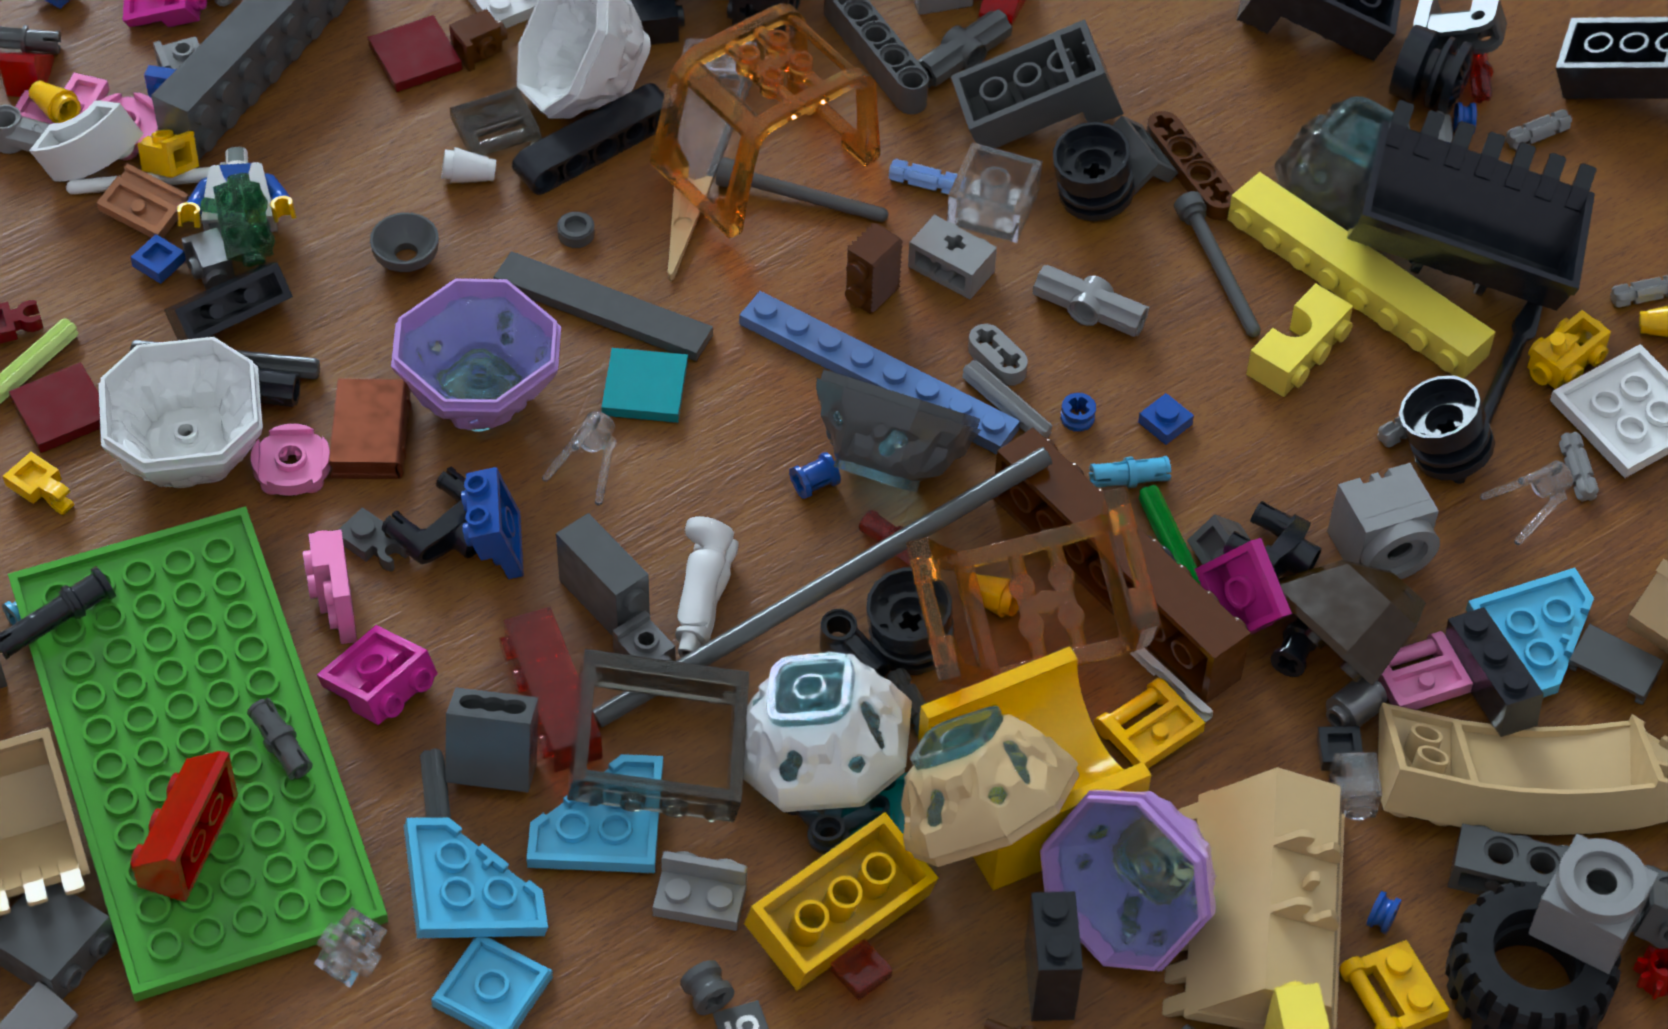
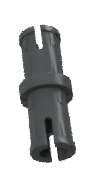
[247,698,313,780]

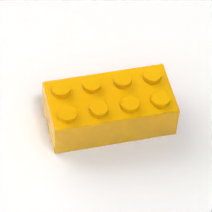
[744,812,939,991]

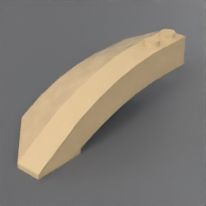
[1378,703,1668,835]

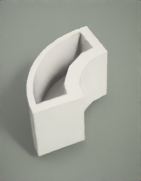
[29,100,144,181]

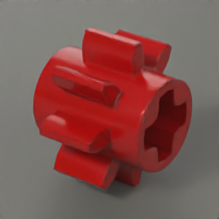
[1633,945,1668,1000]

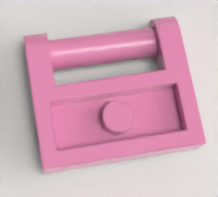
[1378,631,1473,710]

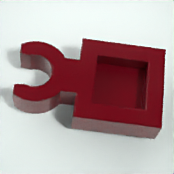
[0,300,43,344]

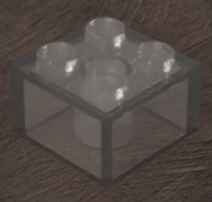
[947,142,1042,243]

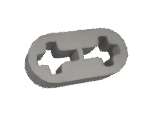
[968,324,1028,386]

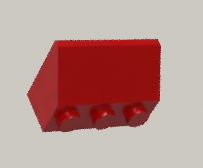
[130,750,238,902]

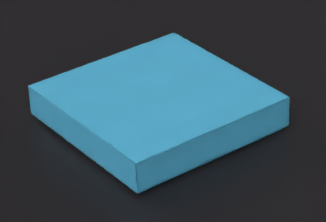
[431,937,553,1029]

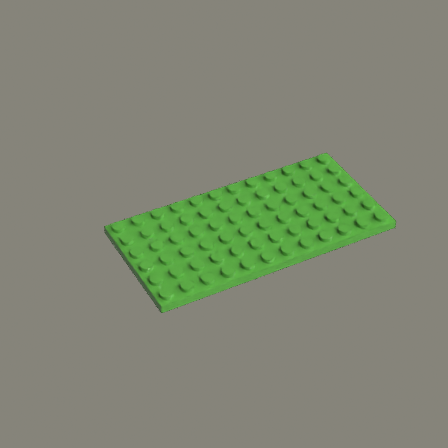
[8,506,388,1002]

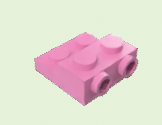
[303,530,357,644]

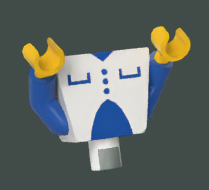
[177,147,296,235]

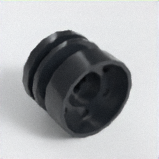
[1389,24,1475,114]
[1053,122,1135,222]
[1399,376,1496,480]
[866,567,954,675]

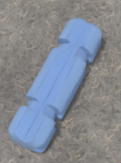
[889,159,961,196]

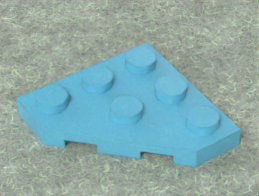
[1466,568,1594,697]
[526,754,663,873]
[404,818,548,938]

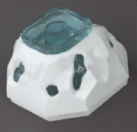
[742,652,912,812]

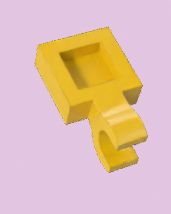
[3,452,74,515]

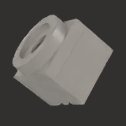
[1327,463,1440,580]
[1528,834,1658,974]

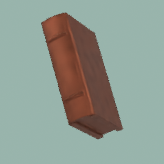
[329,379,411,479]

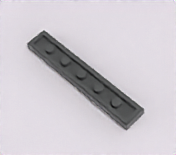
[494,251,713,361]

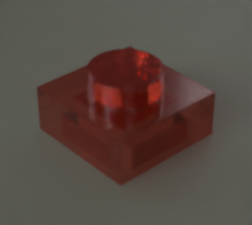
[831,938,892,1001]

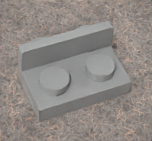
[653,851,747,931]

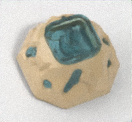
[901,706,1079,867]

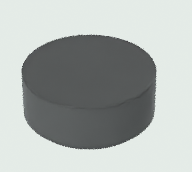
[557,211,595,248]

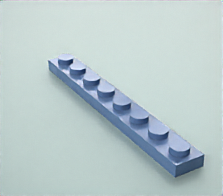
[739,291,1020,454]

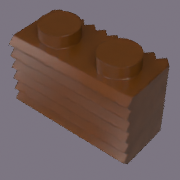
[845,223,903,314]

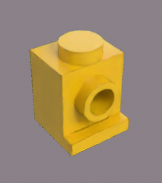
[137,130,199,178]

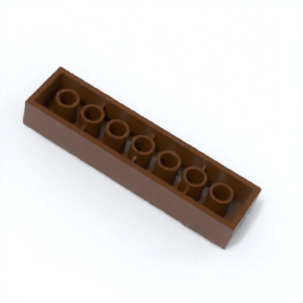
[993,427,1251,704]

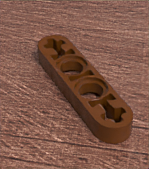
[1146,111,1235,220]

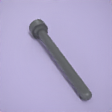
[715,157,889,222]
[1174,191,1261,338]

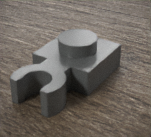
[338,507,409,572]

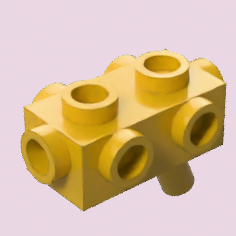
[1527,310,1611,389]

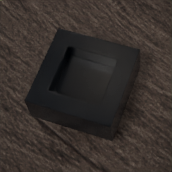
[1317,726,1364,771]

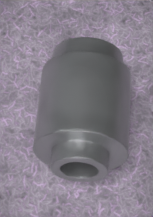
[1326,678,1387,727]

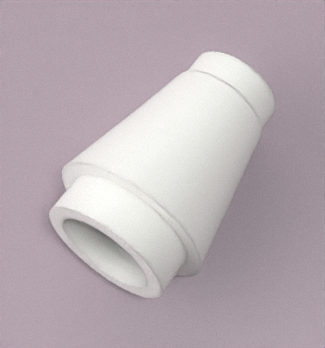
[442,147,496,183]

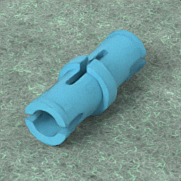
[1089,456,1171,488]

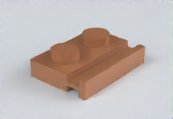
[96,163,189,238]

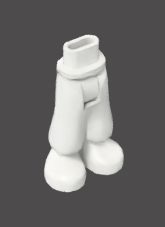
[675,517,739,658]

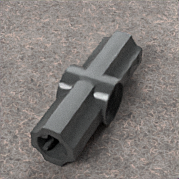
[917,9,1012,88]

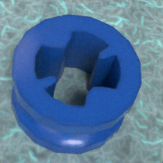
[1453,102,1477,135]
[1060,393,1096,432]
[1366,891,1402,935]

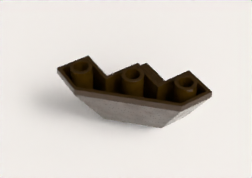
[1278,560,1426,685]

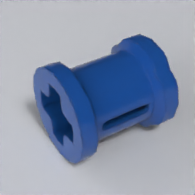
[789,452,841,499]

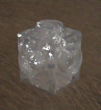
[314,907,388,988]

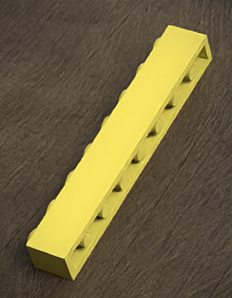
[1227,172,1495,379]

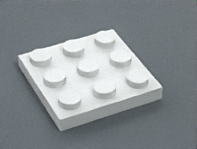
[1550,344,1668,478]

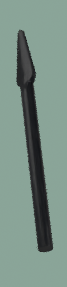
[1452,301,1543,484]

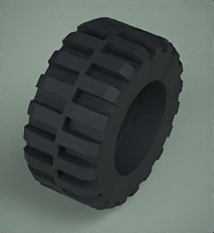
[1445,881,1622,1029]

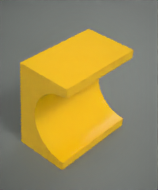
[916,646,1151,891]

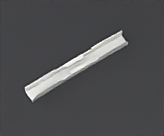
[1130,642,1213,723]

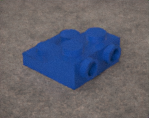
[461,467,524,579]

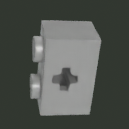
[908,215,997,299]

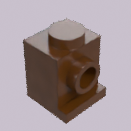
[449,9,508,72]

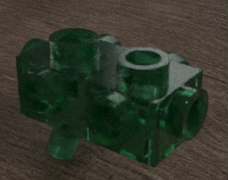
[200,173,275,267]

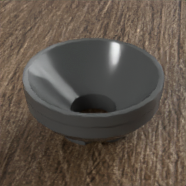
[370,212,439,272]

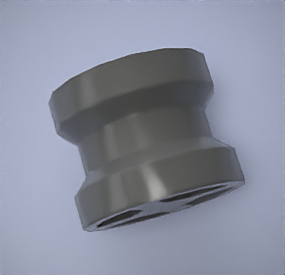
[680,960,735,1015]

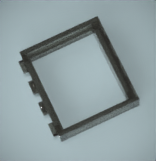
[567,649,750,823]

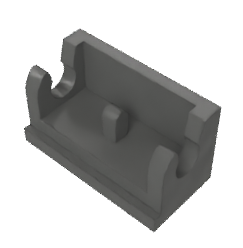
[1568,624,1664,705]

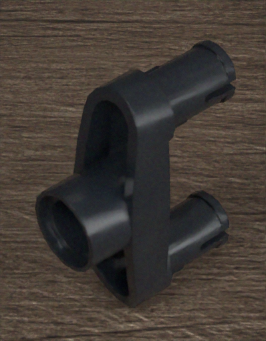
[381,466,477,564]
[1223,501,1322,578]

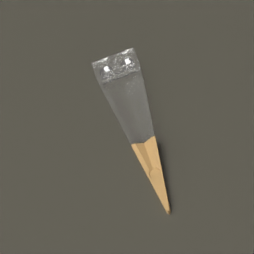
[668,38,758,281]

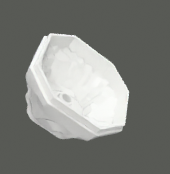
[517,0,651,119]
[98,337,263,488]

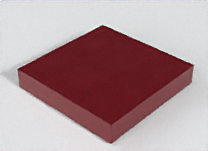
[368,15,462,92]
[8,362,100,453]

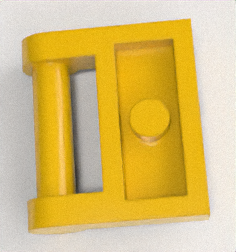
[1093,678,1206,769]
[1339,939,1450,1029]

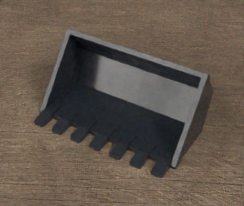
[1347,100,1597,311]

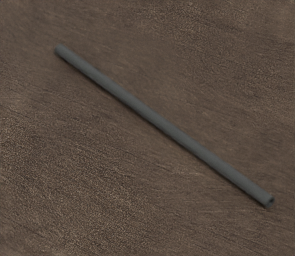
[591,447,1052,728]

